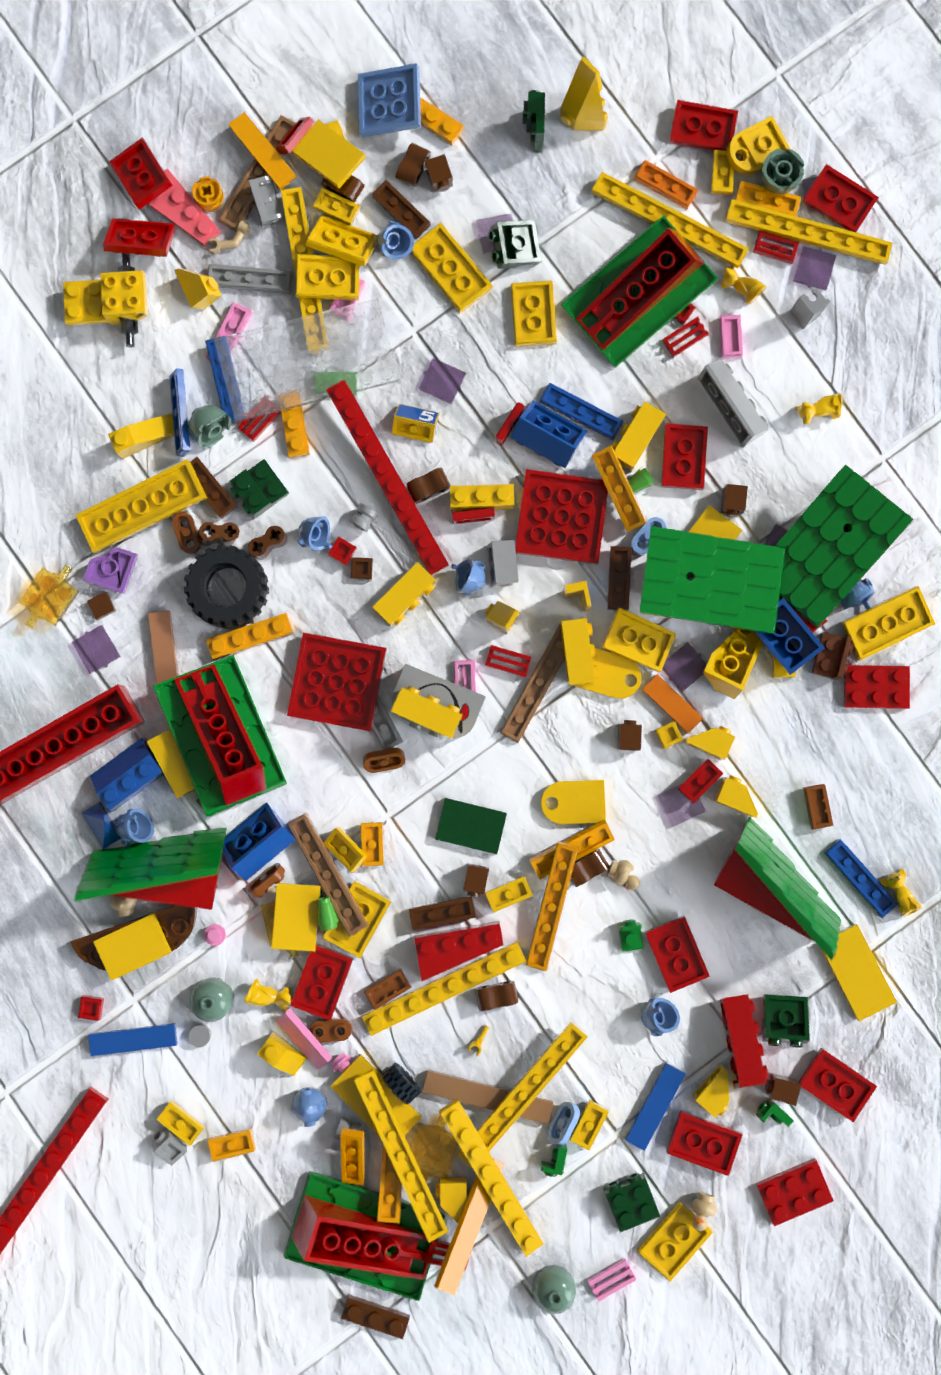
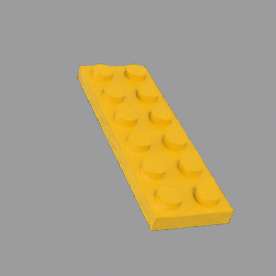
[75,459,207,554]

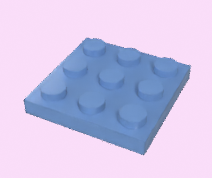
[358,63,421,137]

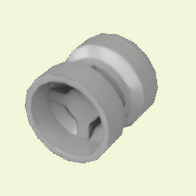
[350,503,378,532]
[334,1117,362,1140]

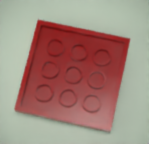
[515,469,608,565]
[287,632,387,732]

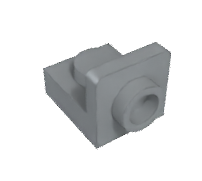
[151,1127,188,1166]

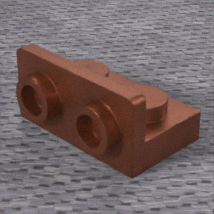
[811,632,853,680]

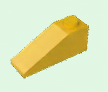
[108,413,174,459]

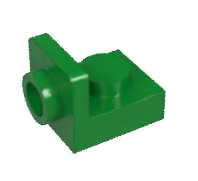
[618,919,644,952]
[756,1098,794,1127]
[541,1143,567,1177]

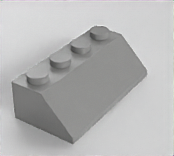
[698,359,768,448]

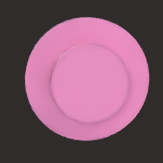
[204,924,226,946]
[331,1052,351,1073]

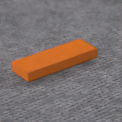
[634,160,698,210]
[642,674,703,734]

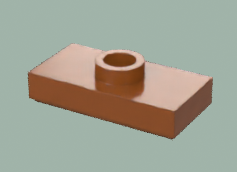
[802,784,834,830]
[363,968,412,1010]

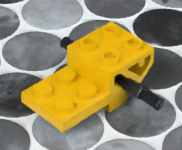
[63,253,148,348]

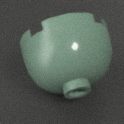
[761,149,804,194]
[188,405,232,448]
[190,977,234,1022]
[532,1265,576,1314]

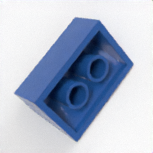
[510,401,587,468]
[754,598,825,675]
[90,738,164,811]
[222,802,296,881]

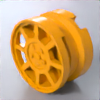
[192,176,224,212]

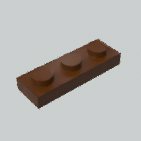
[372,180,431,240]
[190,457,238,519]
[607,546,632,611]
[409,896,476,930]
[341,1294,410,1339]

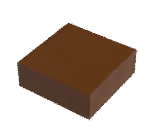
[351,557,373,580]
[87,592,117,620]

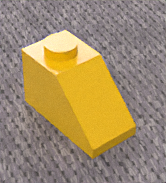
[174,268,222,309]
[485,600,520,634]
[683,726,736,760]
[713,775,758,818]
[257,1032,307,1076]
[692,1063,730,1118]
[436,1177,467,1223]

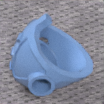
[377,221,414,259]
[297,516,332,550]
[451,560,486,595]
[840,578,875,610]
[115,809,154,845]
[641,998,680,1037]
[291,1087,328,1127]

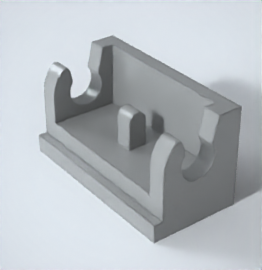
[249,176,284,227]
[789,289,831,329]
[487,540,519,587]

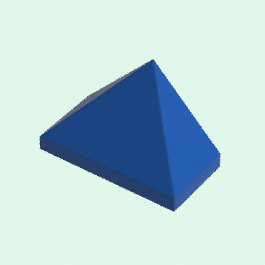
[81,802,121,849]

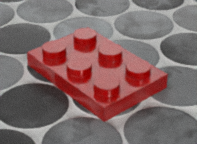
[669,99,738,151]
[109,137,173,210]
[802,164,879,232]
[103,218,175,257]
[661,423,708,490]
[844,665,910,709]
[645,916,710,993]
[290,944,354,1021]
[798,1048,877,1123]
[666,1110,743,1176]
[755,1158,834,1227]

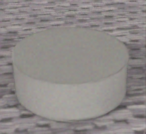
[188,1024,211,1047]

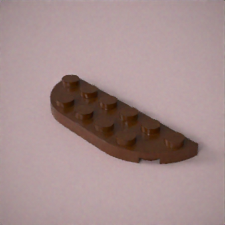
[70,905,197,970]

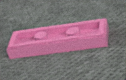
[205,302,252,361]
[276,1009,332,1069]

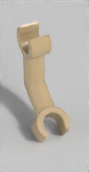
[208,220,251,254]

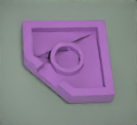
[83,547,138,595]

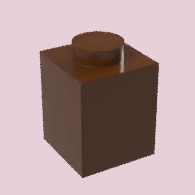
[425,154,453,192]
[720,484,748,517]
[617,720,642,751]
[463,863,489,897]
[765,1073,801,1106]

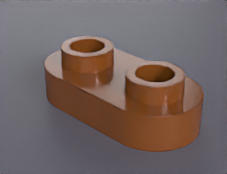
[172,512,201,554]
[363,748,406,773]
[246,863,285,898]
[309,1018,352,1043]

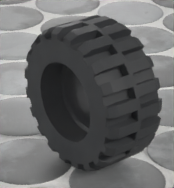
[184,545,269,629]

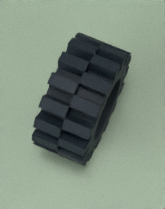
[382,1062,421,1105]

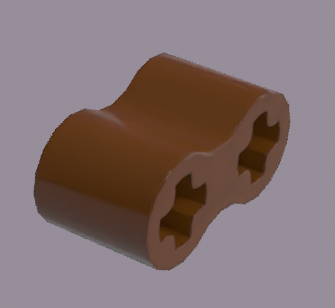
[395,142,431,187]
[321,175,365,202]
[406,467,451,504]
[196,522,240,546]
[248,526,287,560]
[570,849,610,888]
[475,980,519,1011]

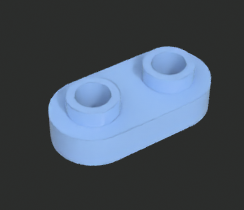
[631,517,666,555]
[547,1102,580,1145]

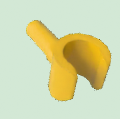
[468,1025,490,1056]

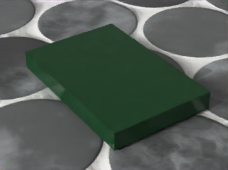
[435,798,507,854]

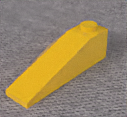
[560,56,608,131]
[703,629,763,700]

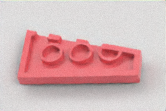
[148,168,221,246]

